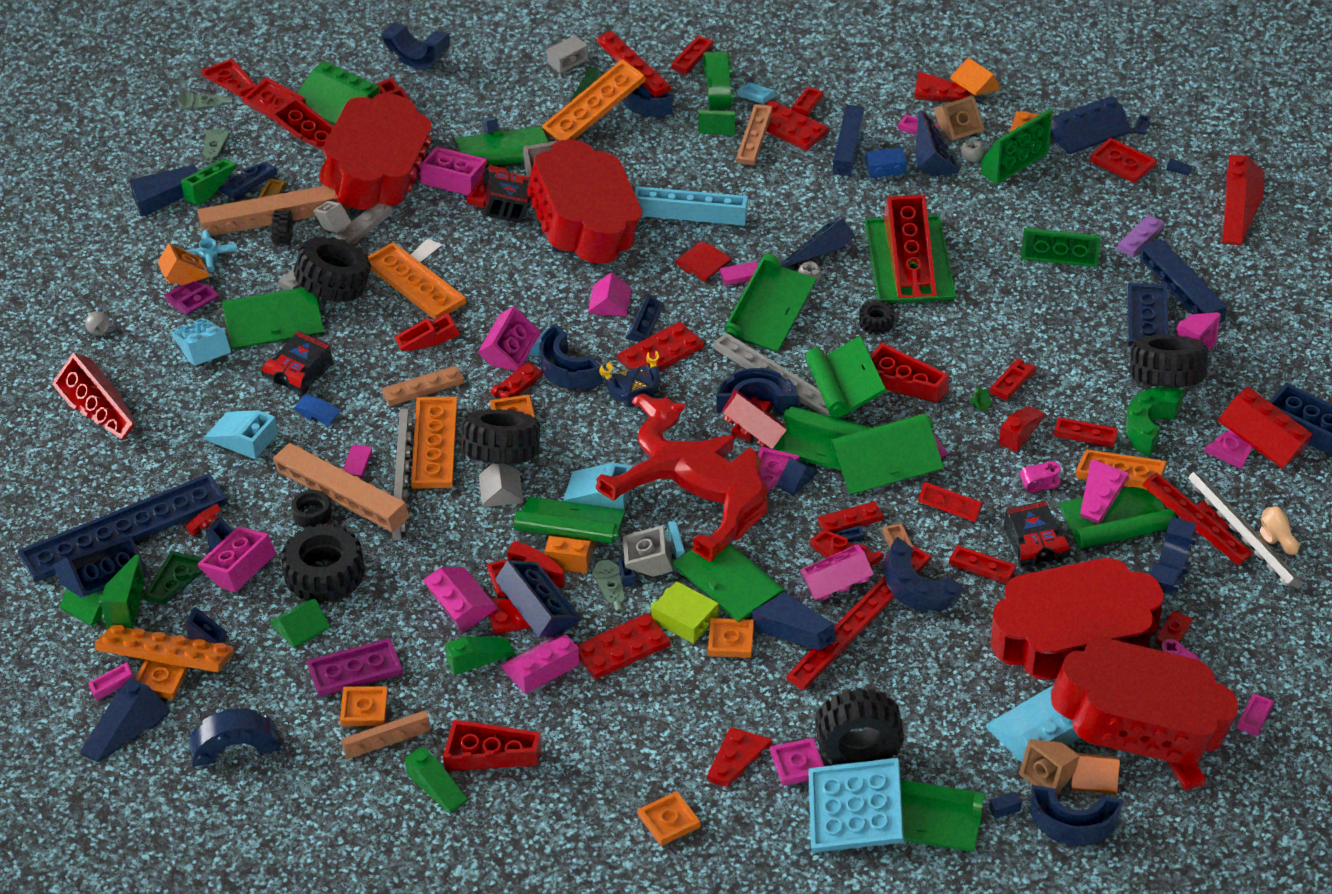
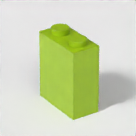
[650,581,718,644]

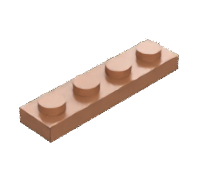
[736,104,773,165]
[382,365,464,406]
[341,710,430,760]

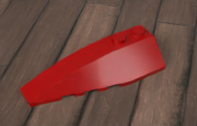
[269,96,334,151]
[1222,154,1265,246]
[52,352,135,440]

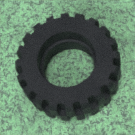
[294,236,371,302]
[1130,335,1208,388]
[461,409,540,464]
[281,524,365,603]
[815,688,904,765]

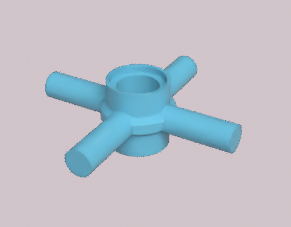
[185,230,238,272]

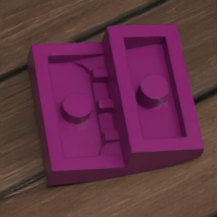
[165,280,219,315]

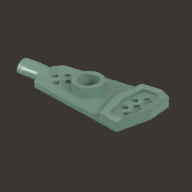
[177,93,232,110]
[203,129,230,165]
[592,559,625,612]

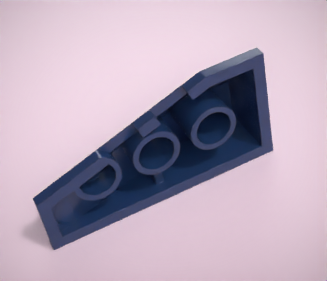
[915,110,960,176]
[781,218,856,267]
[80,678,170,762]

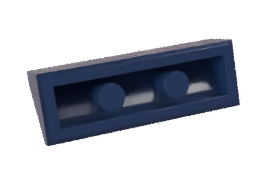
[625,294,664,342]

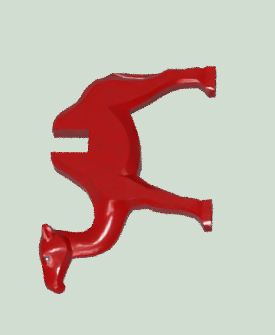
[595,394,768,562]

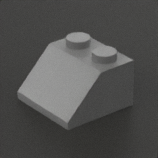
[623,525,673,577]

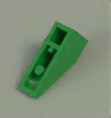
[181,158,237,205]
[445,636,515,675]
[405,746,467,814]

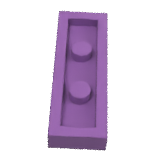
[1117,215,1164,257]

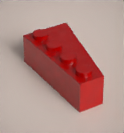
[863,343,949,403]
[443,720,543,772]

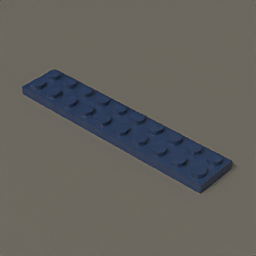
[18,473,228,583]

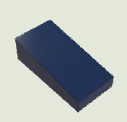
[1134,114,1151,135]
[1167,158,1192,175]
[836,526,865,542]

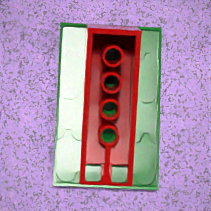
[864,195,956,304]

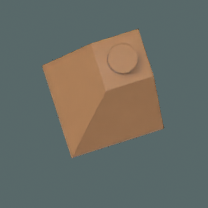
[934,96,985,141]
[1019,739,1080,797]

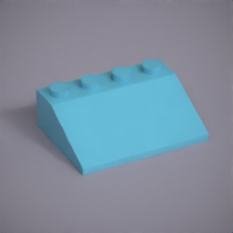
[986,685,1081,762]

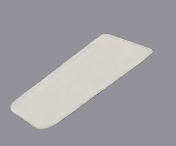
[411,239,441,262]

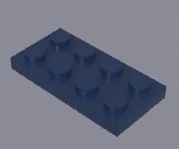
[1127,283,1168,346]

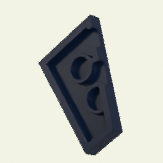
[218,162,278,199]

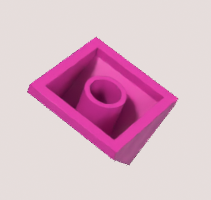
[588,272,631,316]

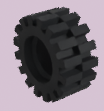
[271,210,293,245]
[859,300,895,335]

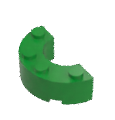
[703,51,734,110]
[1125,387,1184,458]

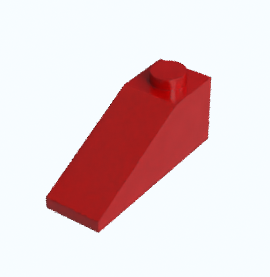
[999,406,1046,452]

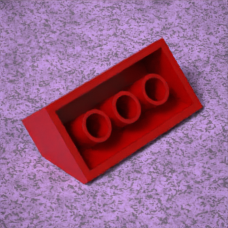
[1218,386,1313,469]

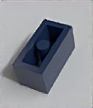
[482,117,499,132]
[618,558,636,587]
[989,792,1022,819]

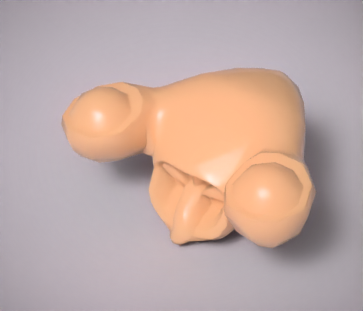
[1260,506,1300,555]

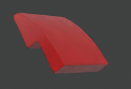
[675,241,731,282]

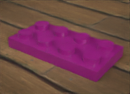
[306,638,403,697]

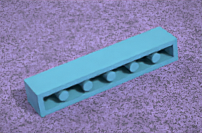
[634,186,748,226]

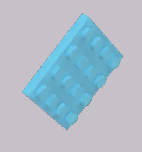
[808,758,904,853]

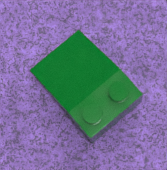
[99,555,145,630]

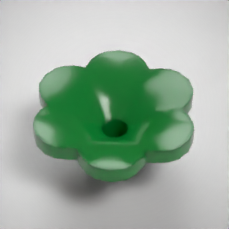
[971,387,991,412]

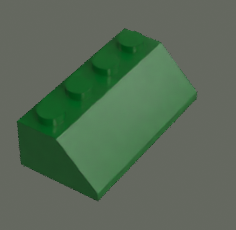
[1021,228,1101,268]

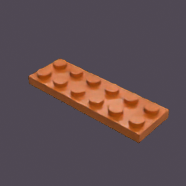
[541,59,646,141]
[368,242,466,320]
[411,397,457,489]
[95,625,234,672]

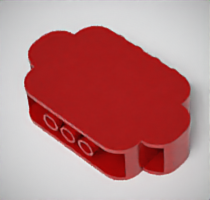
[319,93,432,210]
[527,140,642,263]
[990,558,1164,680]
[1051,637,1238,766]

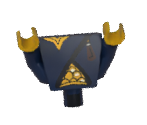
[599,351,661,409]

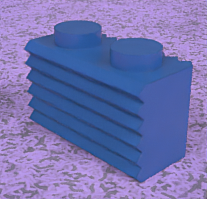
[865,147,907,179]

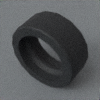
[291,490,332,528]

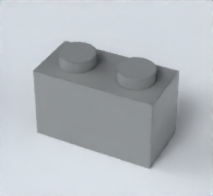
[547,36,588,73]
[313,201,352,233]

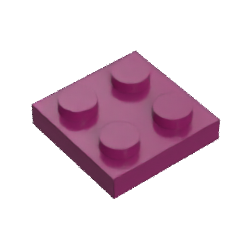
[770,738,824,786]

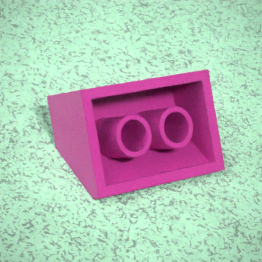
[420,146,487,195]
[478,306,541,371]
[198,526,276,592]
[800,544,874,601]
[423,567,498,633]
[501,635,579,694]

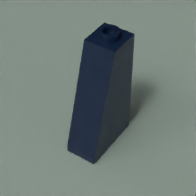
[833,104,865,177]
[130,165,198,217]
[751,592,836,651]

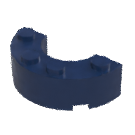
[381,23,450,70]
[622,84,673,118]
[539,324,603,390]
[717,368,798,413]
[1150,517,1199,596]
[883,536,965,612]
[189,708,282,767]
[1030,785,1124,846]

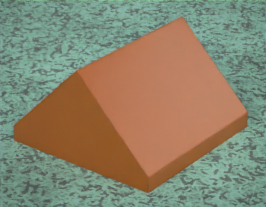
[950,57,1000,96]
[1071,753,1120,794]

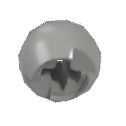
[961,139,984,163]
[798,261,822,284]
[85,311,110,336]

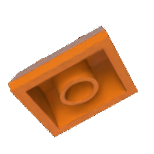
[158,243,210,285]
[545,536,595,574]

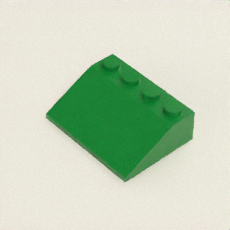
[297,61,380,125]
[981,108,1053,185]

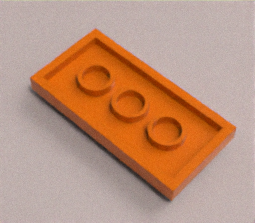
[1075,449,1167,490]

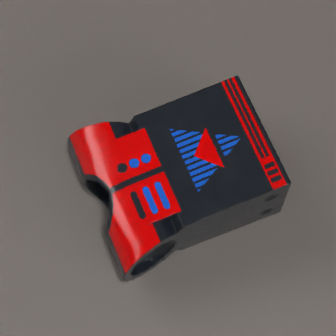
[483,167,530,223]
[261,331,333,395]
[1004,501,1070,567]

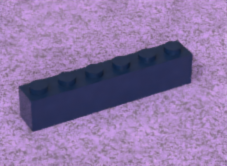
[1140,239,1227,323]

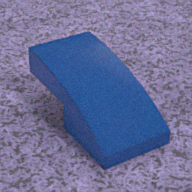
[294,395,341,427]

